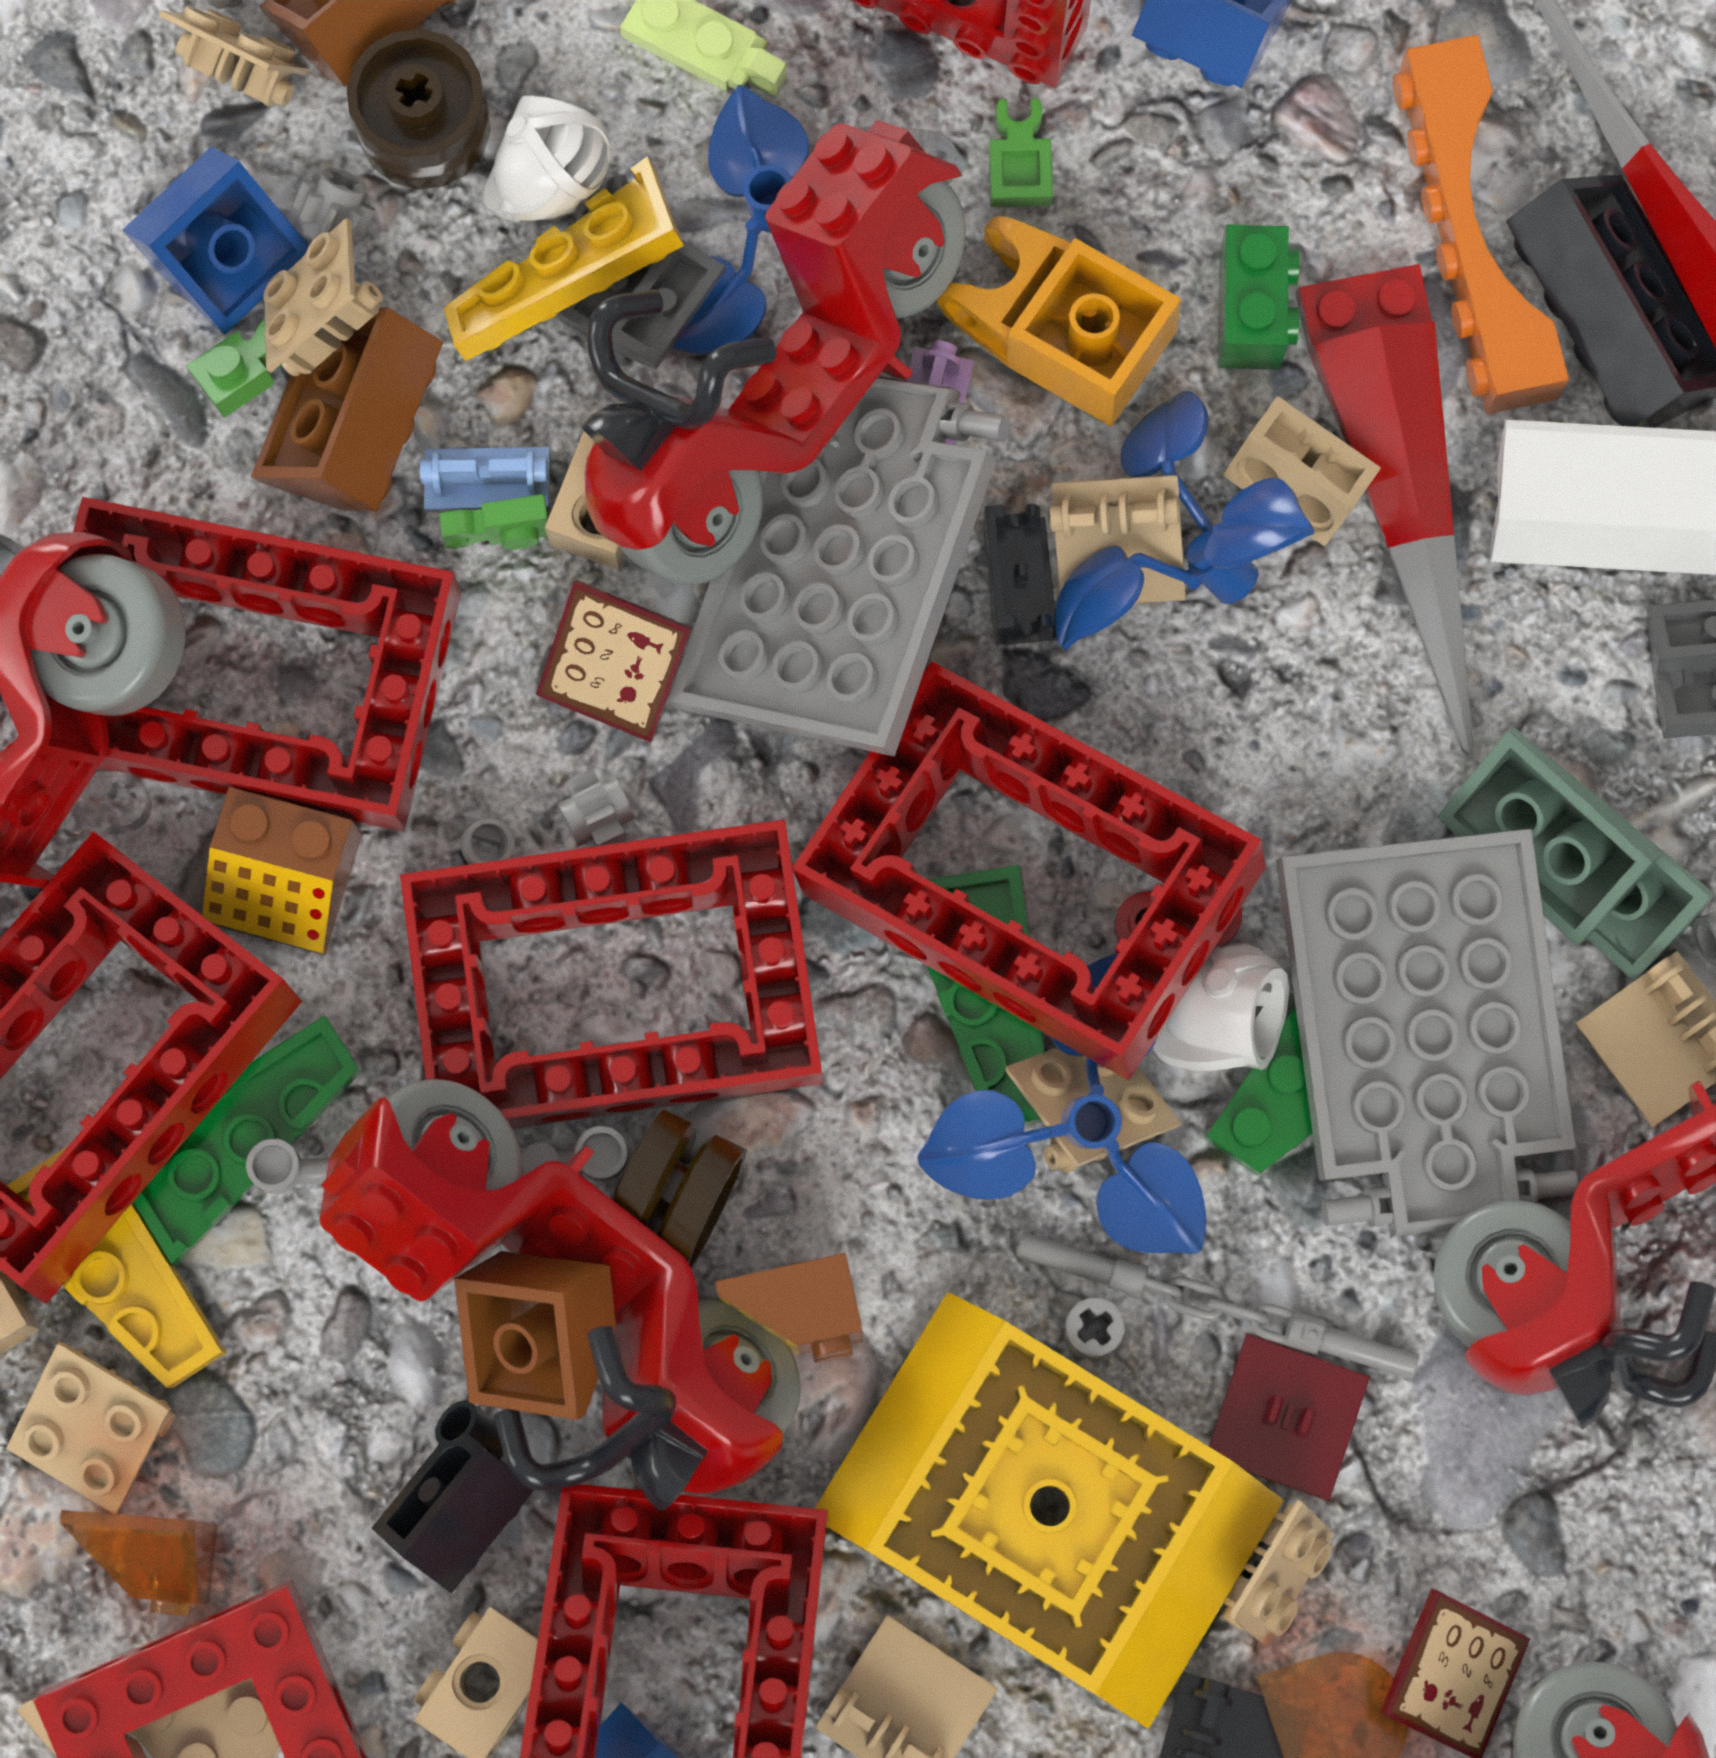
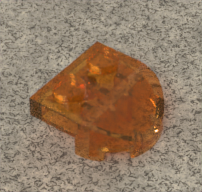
[1257,1651,1408,1758]

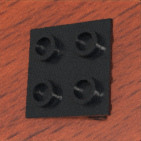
[1159,1672,1311,1758]

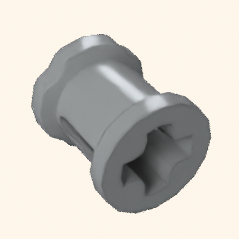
[1063,1298,1125,1361]

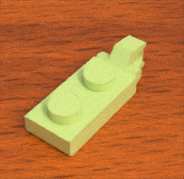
[620,0,788,98]

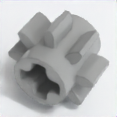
[293,168,375,241]
[557,769,636,846]

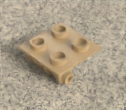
[158,6,310,108]
[263,217,383,376]
[1050,475,1186,603]
[1575,951,1716,1128]
[1005,1048,1181,1173]
[6,1341,176,1516]
[1221,1499,1334,1648]
[815,1615,998,1758]

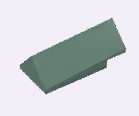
[1437,727,1715,981]

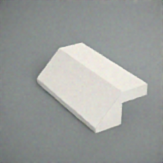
[1490,420,1716,575]

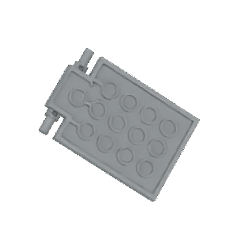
[667,376,1011,757]
[1276,829,1579,1238]

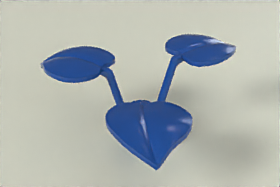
[671,85,809,354]
[1055,391,1314,652]
[917,953,1206,1254]

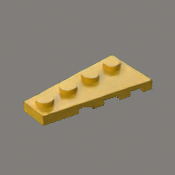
[443,156,684,362]
[7,1145,227,1388]

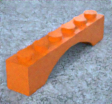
[1392,35,1569,415]

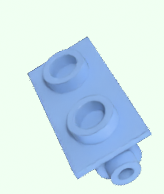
[420,447,549,511]

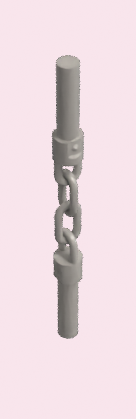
[1015,1232,1419,1379]

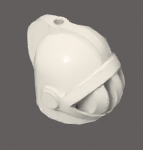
[483,96,610,222]
[1152,944,1290,1071]

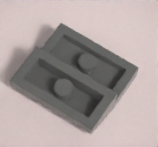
[557,240,726,369]
[1647,599,1716,739]

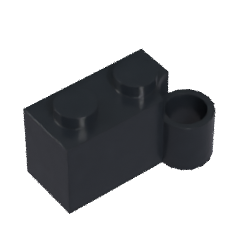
[371,1400,534,1593]

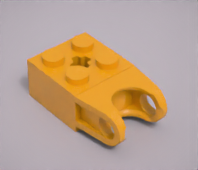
[937,216,1181,427]

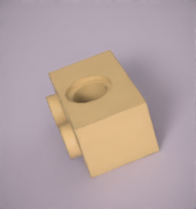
[413,1606,538,1758]

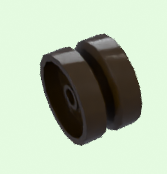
[346,29,491,190]
[613,1109,747,1269]

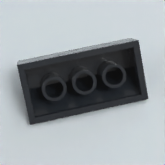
[1506,174,1716,428]

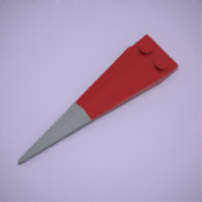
[1535,0,1716,349]
[1296,264,1473,755]

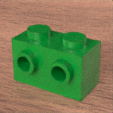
[1218,224,1300,370]

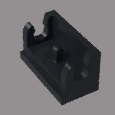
[983,504,1057,646]

